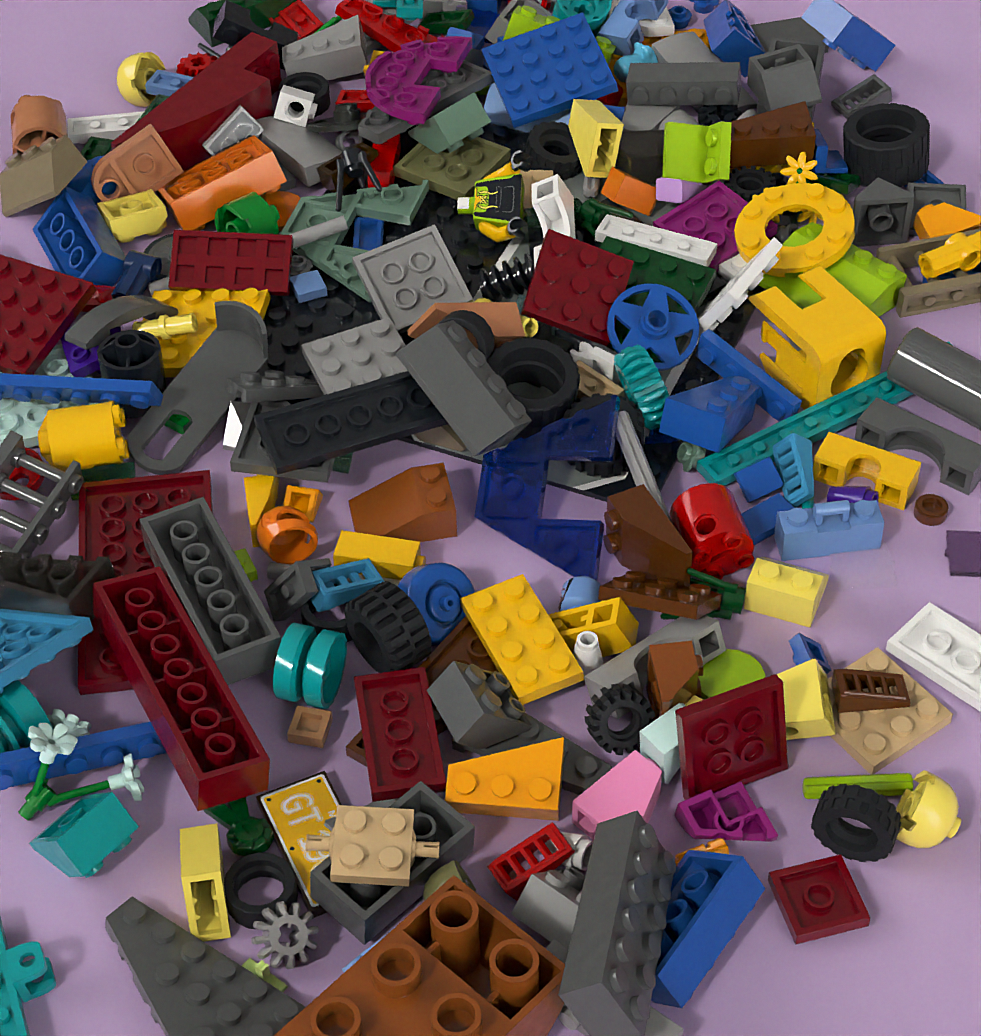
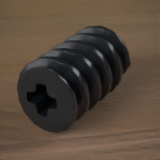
[479,253,534,302]

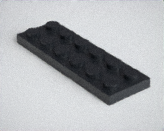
[254,371,448,475]

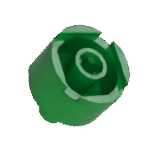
[215,192,280,234]

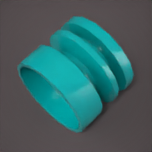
[552,0,612,37]
[0,680,53,753]

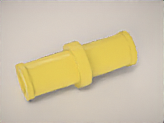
[132,313,198,340]

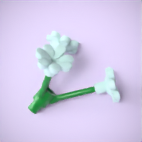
[18,709,145,821]

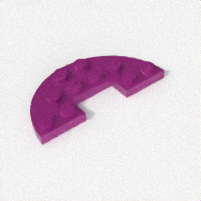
[365,36,472,125]

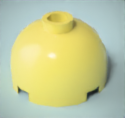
[116,52,166,107]
[896,770,961,848]

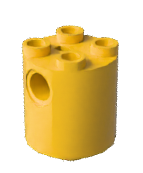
[38,401,130,472]

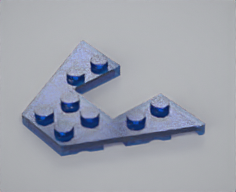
[474,395,620,581]

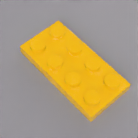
[460,574,584,705]

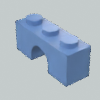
[599,0,669,56]

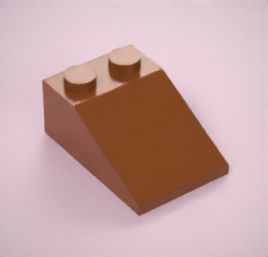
[348,462,457,542]

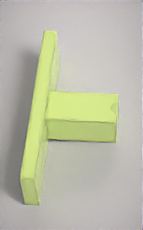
[242,958,288,992]

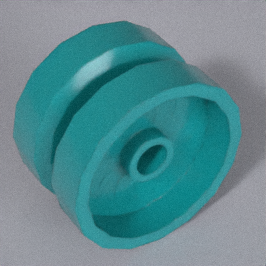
[273,623,347,709]

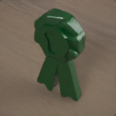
[204,797,274,856]

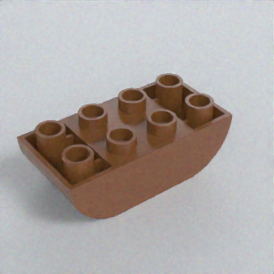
[274,875,565,1036]

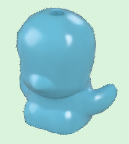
[614,42,658,83]

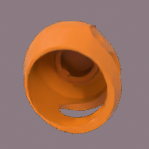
[256,506,318,565]

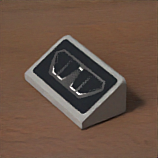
[202,105,264,156]

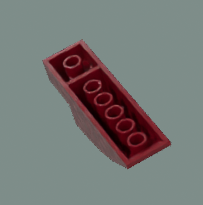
[111,32,282,171]

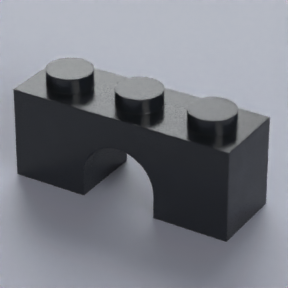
[213,0,298,70]

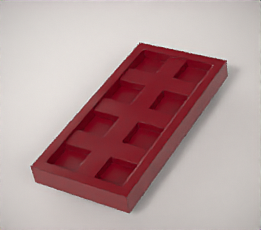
[168,230,294,296]

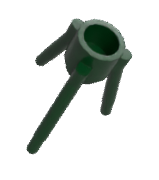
[579,198,633,245]
[660,568,746,620]

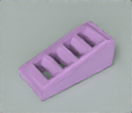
[656,177,707,203]

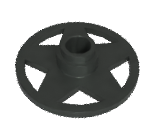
[307,103,366,133]

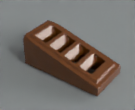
[831,669,911,713]

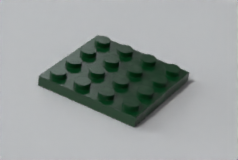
[555,236,716,363]

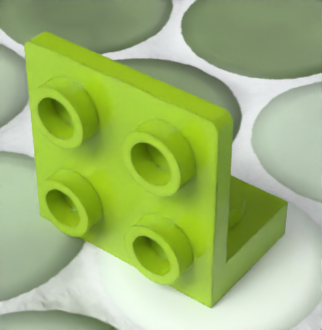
[662,121,732,185]

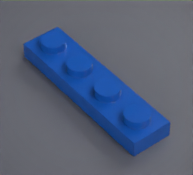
[695,329,802,422]

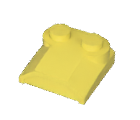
[97,189,168,243]

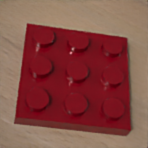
[520,229,634,346]
[675,674,788,800]

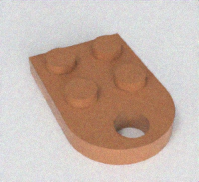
[91,124,184,202]

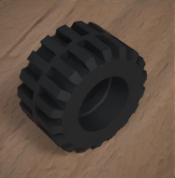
[563,393,645,478]
[344,581,432,673]

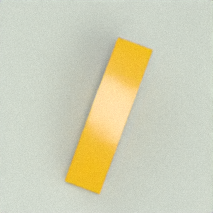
[244,474,280,547]

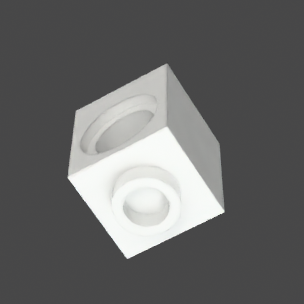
[274,85,318,127]

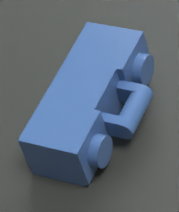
[774,500,885,561]

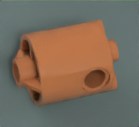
[10,95,68,155]

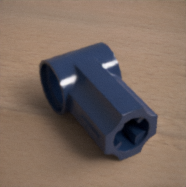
[111,250,162,299]

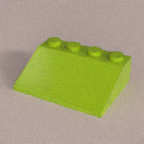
[758,222,907,317]

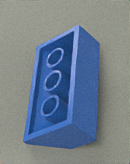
[32,187,126,286]
[651,850,766,1008]

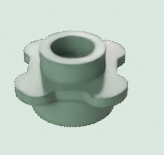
[677,442,706,472]

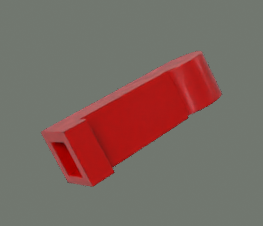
[368,133,401,188]

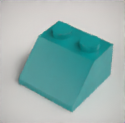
[29,792,139,878]

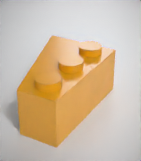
[445,737,565,821]

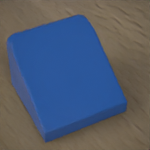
[733,457,783,503]

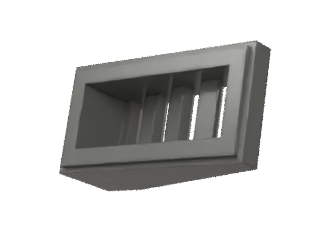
[831,74,892,119]

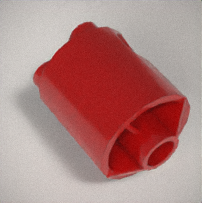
[669,483,754,583]

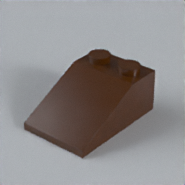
[603,484,693,587]

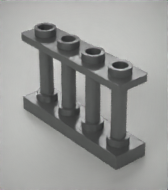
[0,430,84,579]

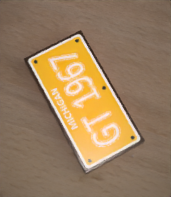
[256,771,342,919]

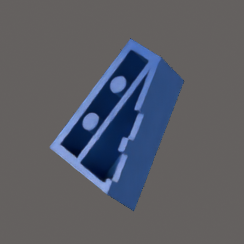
[659,376,760,453]

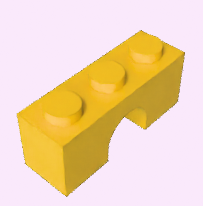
[813,432,922,511]

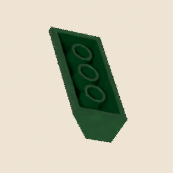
[188,0,302,47]

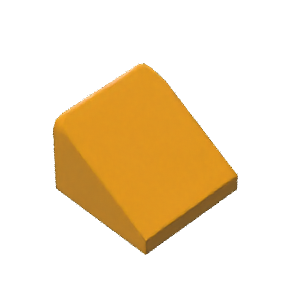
[283,485,323,522]

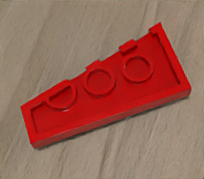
[335,0,445,52]

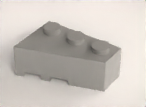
[282,15,368,80]

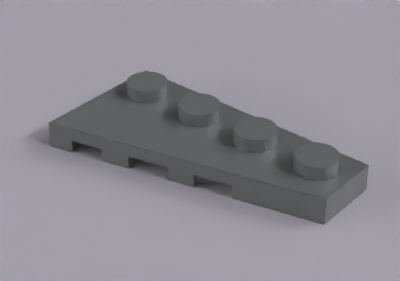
[452,713,612,795]

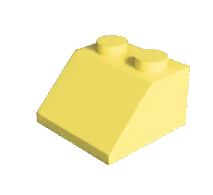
[744,557,829,628]

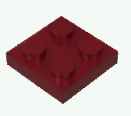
[768,854,870,945]

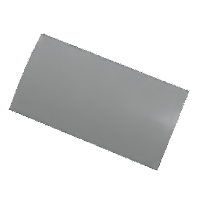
[651,32,757,121]
[256,116,342,187]

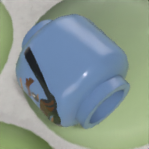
[558,576,603,611]

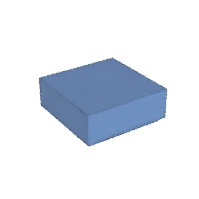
[290,270,328,303]

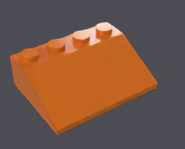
[157,135,287,231]

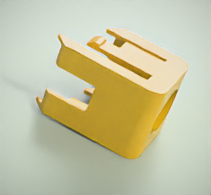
[747,266,886,410]

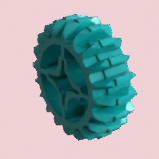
[614,344,670,430]

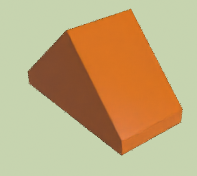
[600,166,657,216]

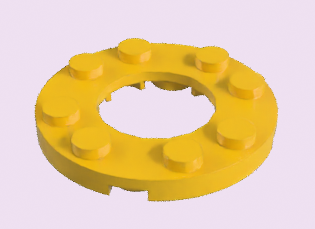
[734,183,855,277]

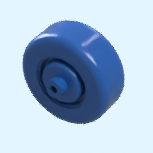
[398,563,475,646]

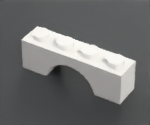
[531,174,576,269]

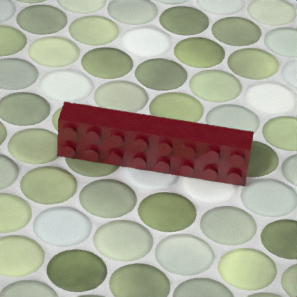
[93,566,270,811]

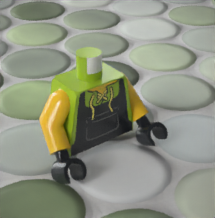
[457,150,531,243]

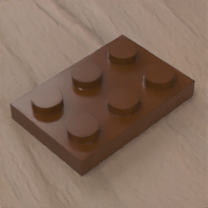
[598,571,722,620]

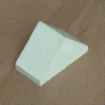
[639,703,686,784]

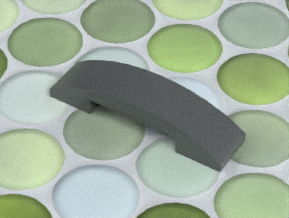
[65,295,178,350]

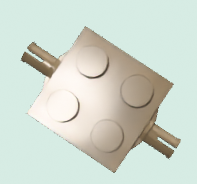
[306,805,440,887]

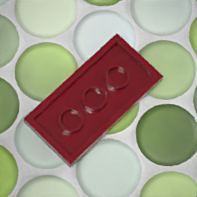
[354,667,446,802]

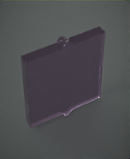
[944,530,981,577]

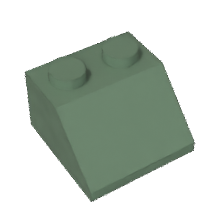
[408,92,491,154]

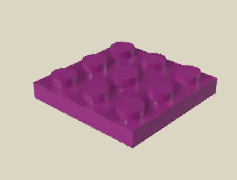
[653,181,778,273]

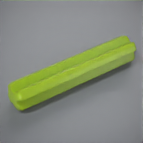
[802,773,914,799]

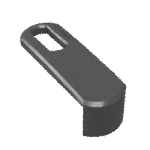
[128,301,269,475]

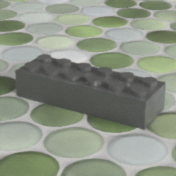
[139,497,281,685]
[558,811,676,1036]

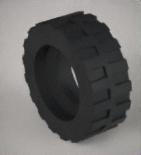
[524,121,582,180]
[811,784,901,862]

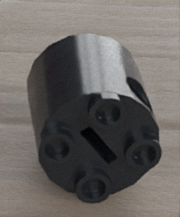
[97,330,167,419]

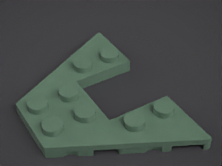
[280,180,429,302]

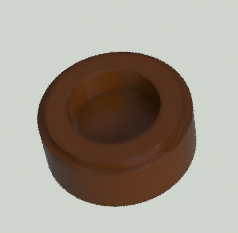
[914,494,949,526]

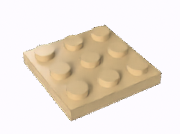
[828,647,953,774]

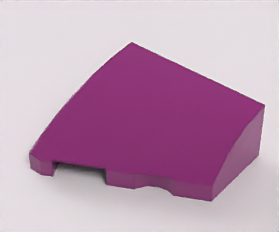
[674,782,779,842]

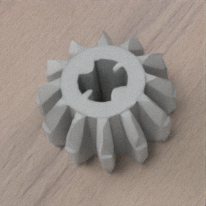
[251,901,319,969]

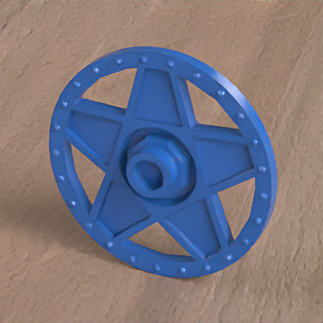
[607,284,699,371]

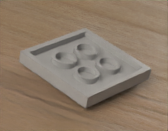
[352,224,473,335]
[301,317,408,395]

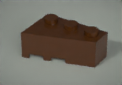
[730,101,816,168]

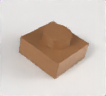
[287,705,333,748]

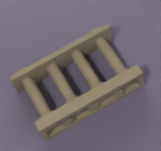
[876,229,981,318]

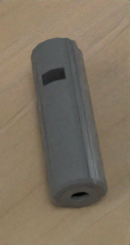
[887,327,981,431]

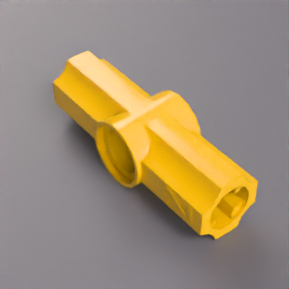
[918,231,981,279]

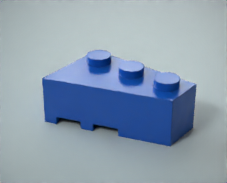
[703,0,767,77]
[801,0,896,72]

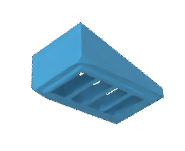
[773,433,814,508]
[310,558,385,612]

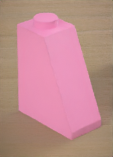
[572,750,662,840]

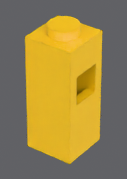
[333,530,426,580]

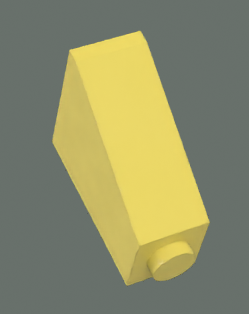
[568,99,624,178]
[180,823,231,942]

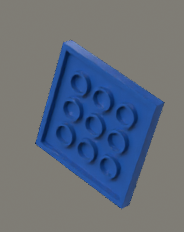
[481,12,618,128]

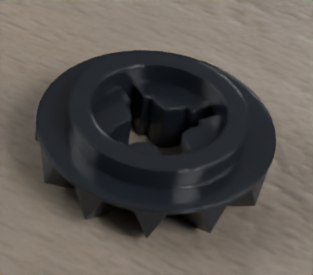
[698,105,742,126]

